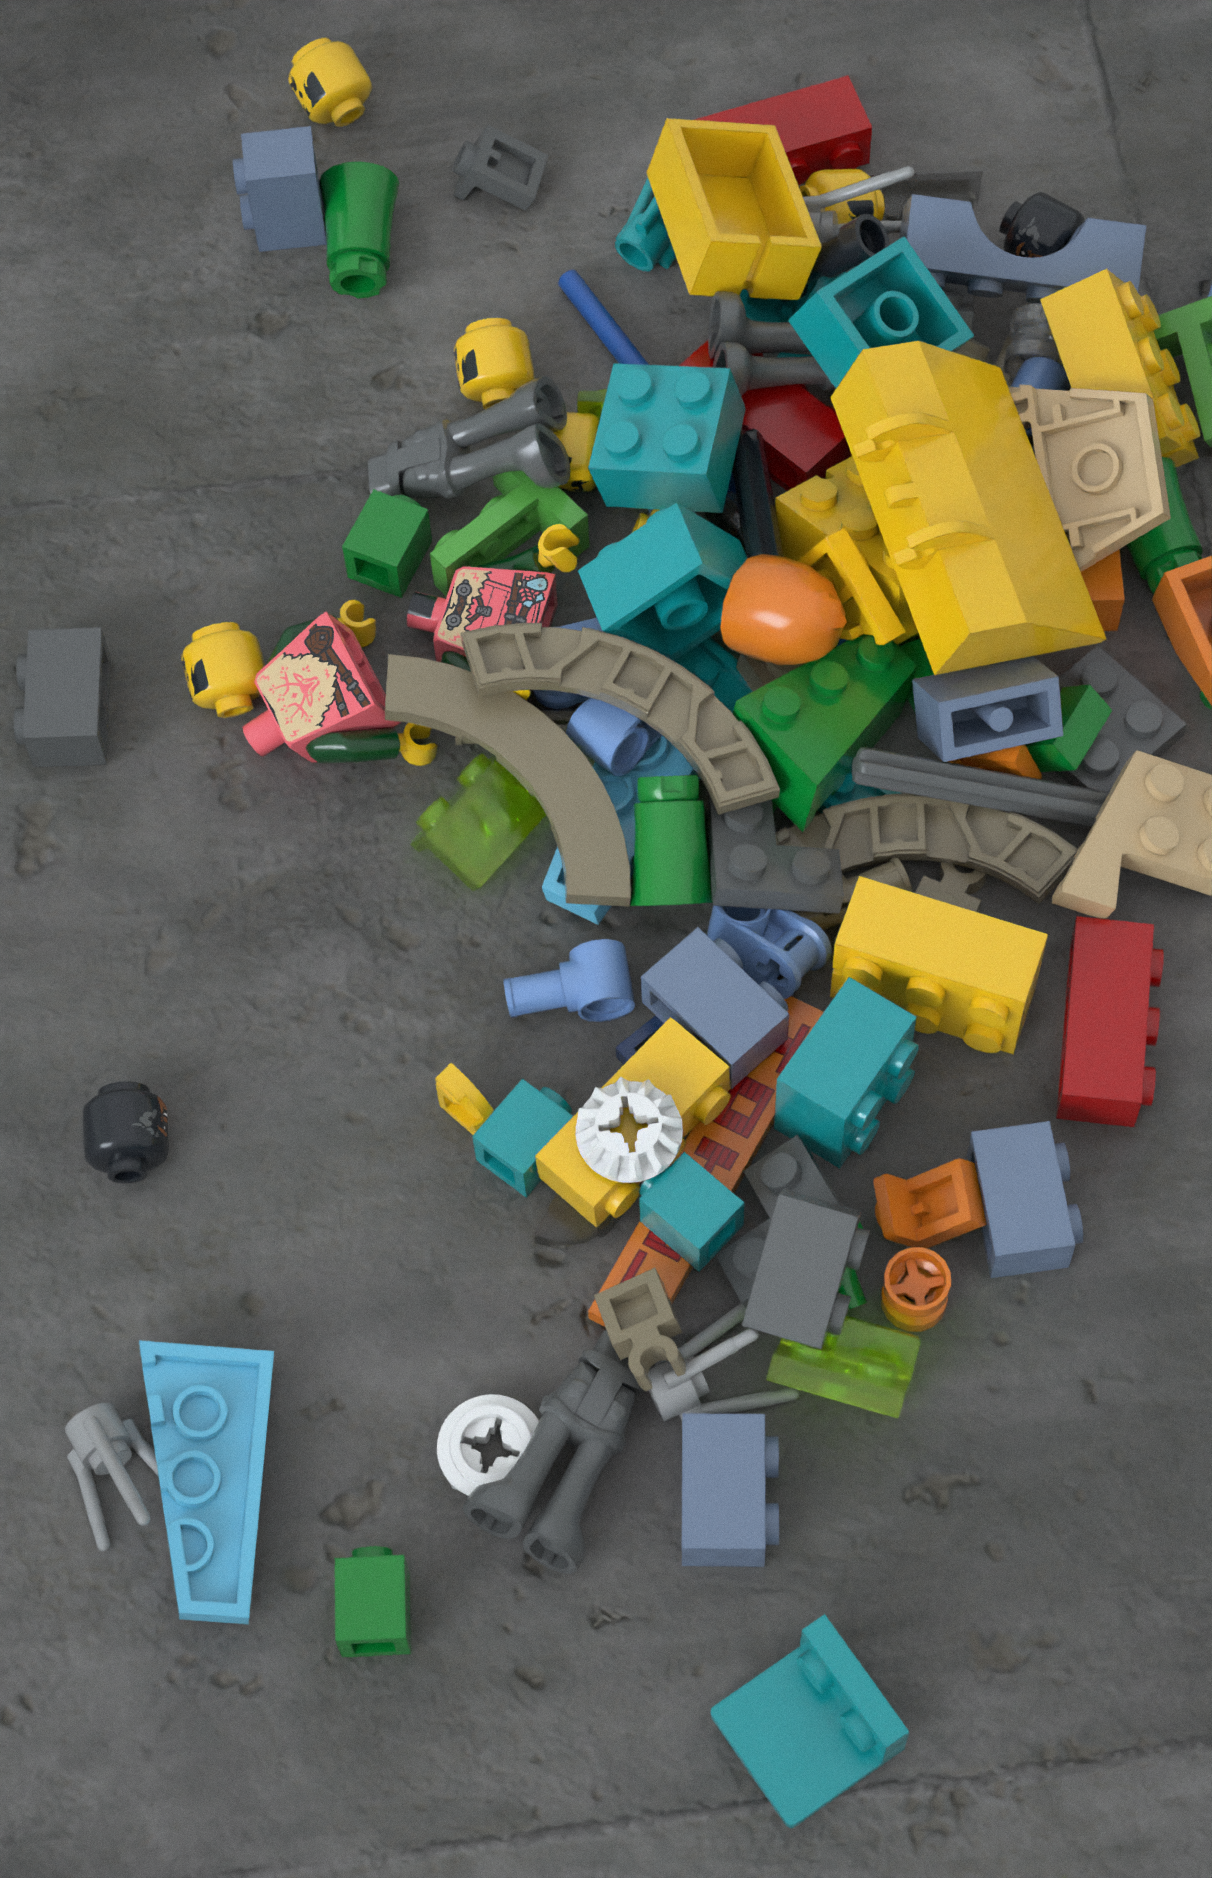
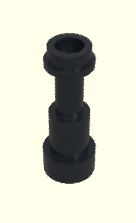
[779,214,889,302]

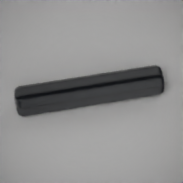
[732,429,784,558]

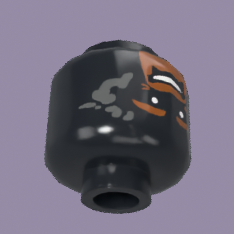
[999,192,1085,258]
[83,1081,169,1183]

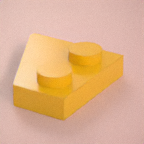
[797,528,906,645]

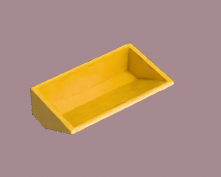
[830,341,1107,675]

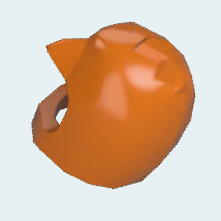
[720,554,847,665]

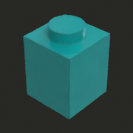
[472,1079,573,1198]
[639,1152,745,1272]

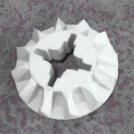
[575,1077,683,1183]
[437,1394,539,1496]

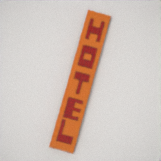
[588,996,824,1327]

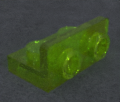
[410,752,546,891]
[766,1315,921,1419]

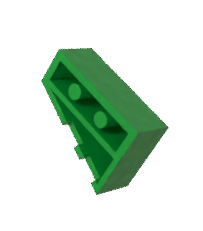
[732,634,917,833]

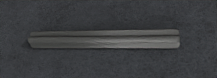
[852,747,1109,827]

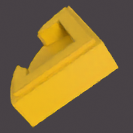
[435,1063,494,1135]

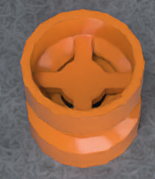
[881,1247,951,1332]

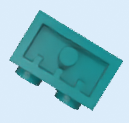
[711,1614,909,1828]

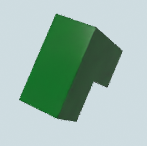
[1025,685,1112,772]

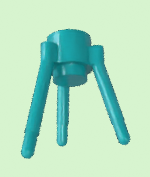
[615,178,676,271]

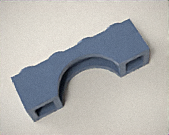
[899,194,1146,305]

